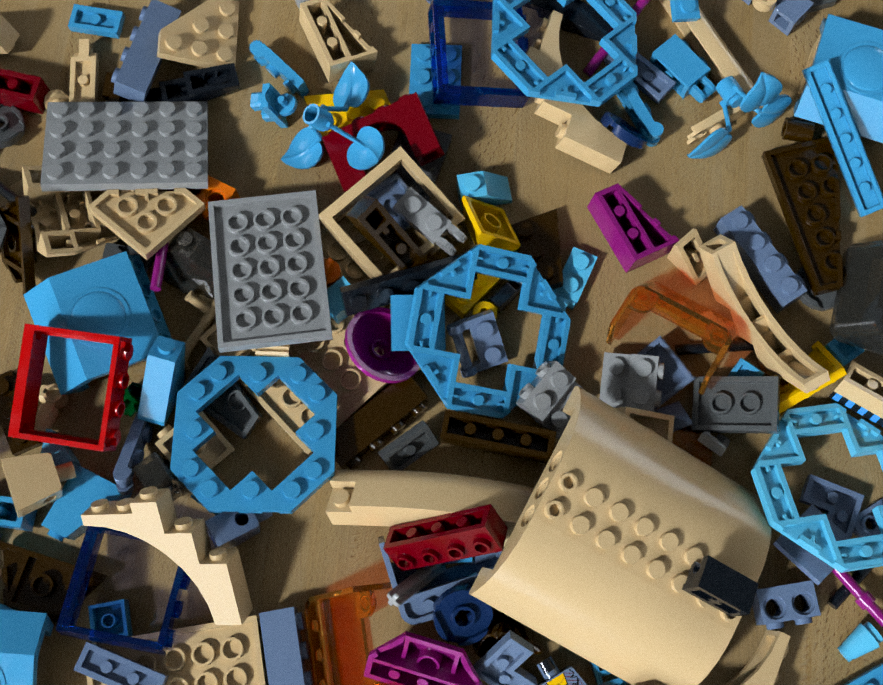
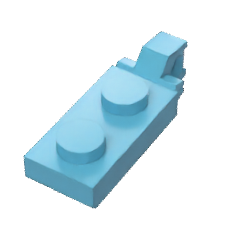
[553,247,598,311]

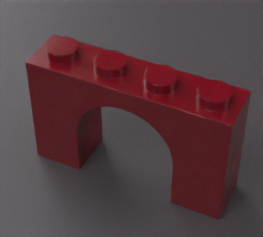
[322,92,445,192]

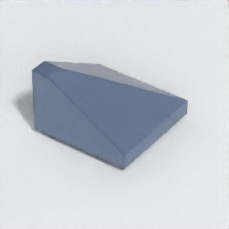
[655,401,693,433]

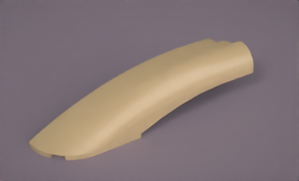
[325,470,534,547]

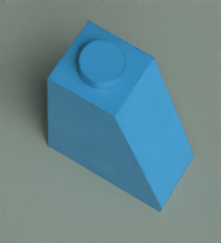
[137,335,185,426]
[41,464,133,542]

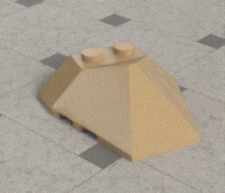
[22,165,135,258]

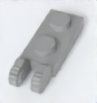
[393,187,467,256]

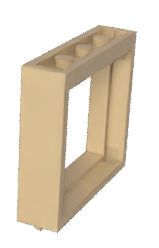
[319,146,465,279]

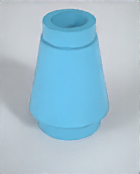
[837,621,883,662]

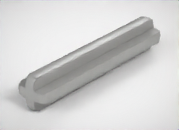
[387,563,446,607]

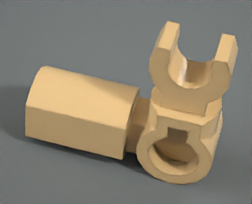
[34,383,69,431]

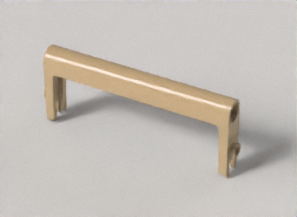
[659,0,754,145]

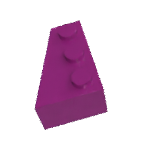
[587,183,680,273]

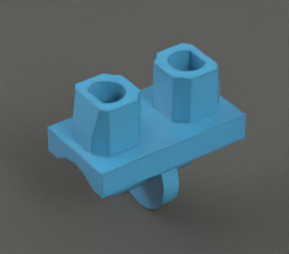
[250,83,298,128]

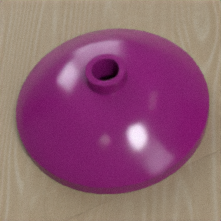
[345,307,420,383]

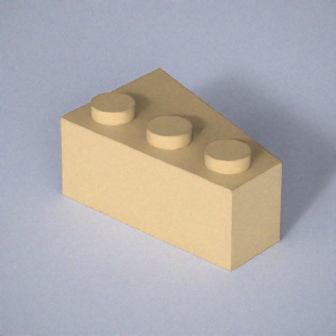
[299,0,378,83]

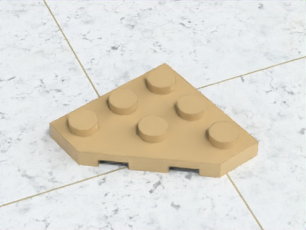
[157,0,239,68]
[87,188,206,260]

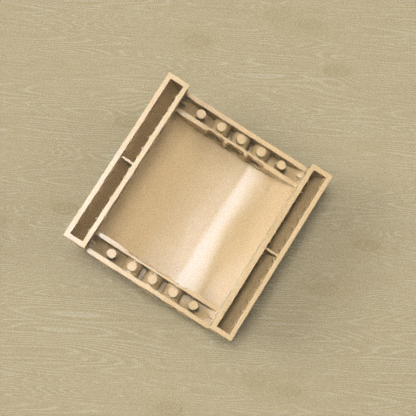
[468,386,772,685]

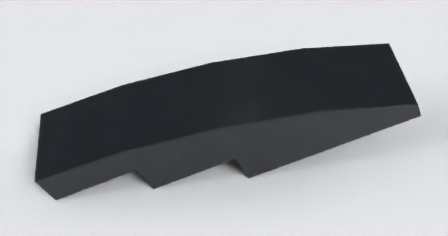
[523,0,613,41]
[145,63,240,102]

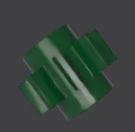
[123,382,142,417]

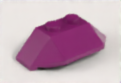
[364,631,483,685]

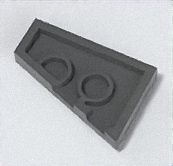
[181,347,262,440]

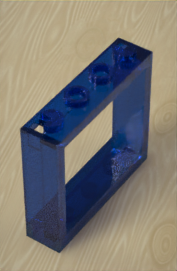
[428,0,531,108]
[56,526,190,655]

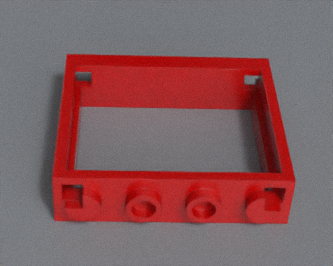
[8,324,133,452]

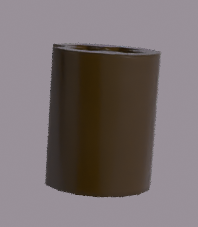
[781,117,815,143]

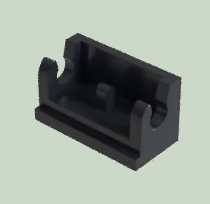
[682,555,759,617]

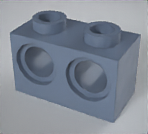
[752,580,821,630]

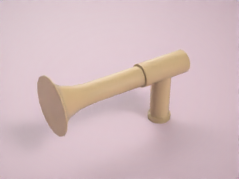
[184,290,216,370]

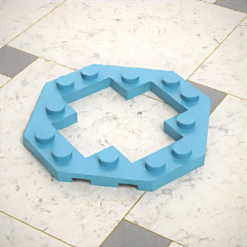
[750,403,883,573]

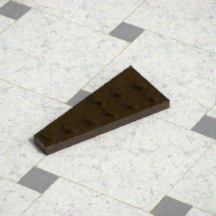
[761,137,843,296]

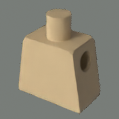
[1,452,76,518]

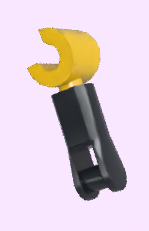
[471,280,522,319]

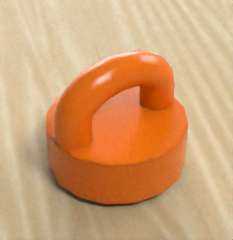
[324,257,341,287]

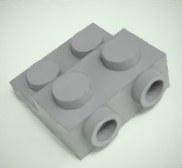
[599,352,665,412]
[516,361,586,439]

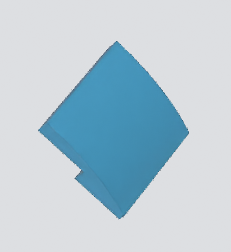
[390,295,446,351]

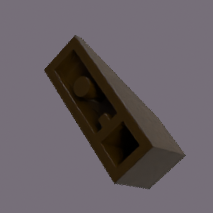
[345,196,428,271]

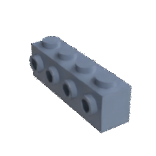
[111,0,181,102]
[713,205,808,314]

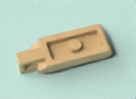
[69,39,99,102]

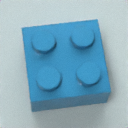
[88,599,133,643]

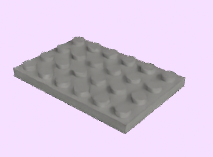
[40,101,208,192]
[208,190,333,353]

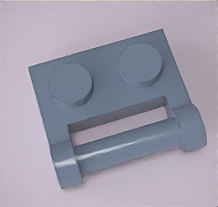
[446,309,508,378]

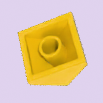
[461,195,521,251]

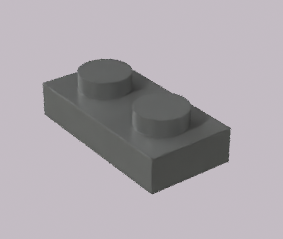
[378,420,439,471]

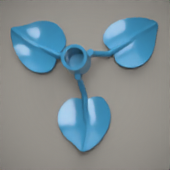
[281,61,385,170]
[687,72,792,159]

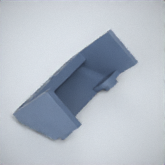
[378,536,504,625]

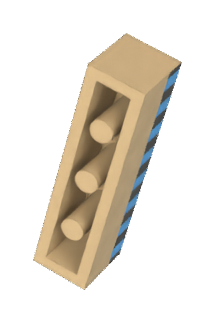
[829,361,883,427]

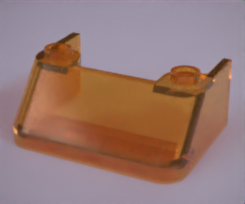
[606,281,738,395]
[305,582,391,685]

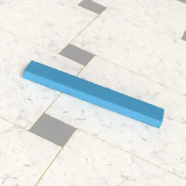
[802,59,883,217]

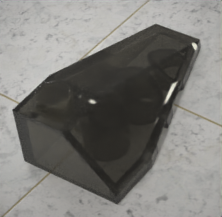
[163,226,215,299]

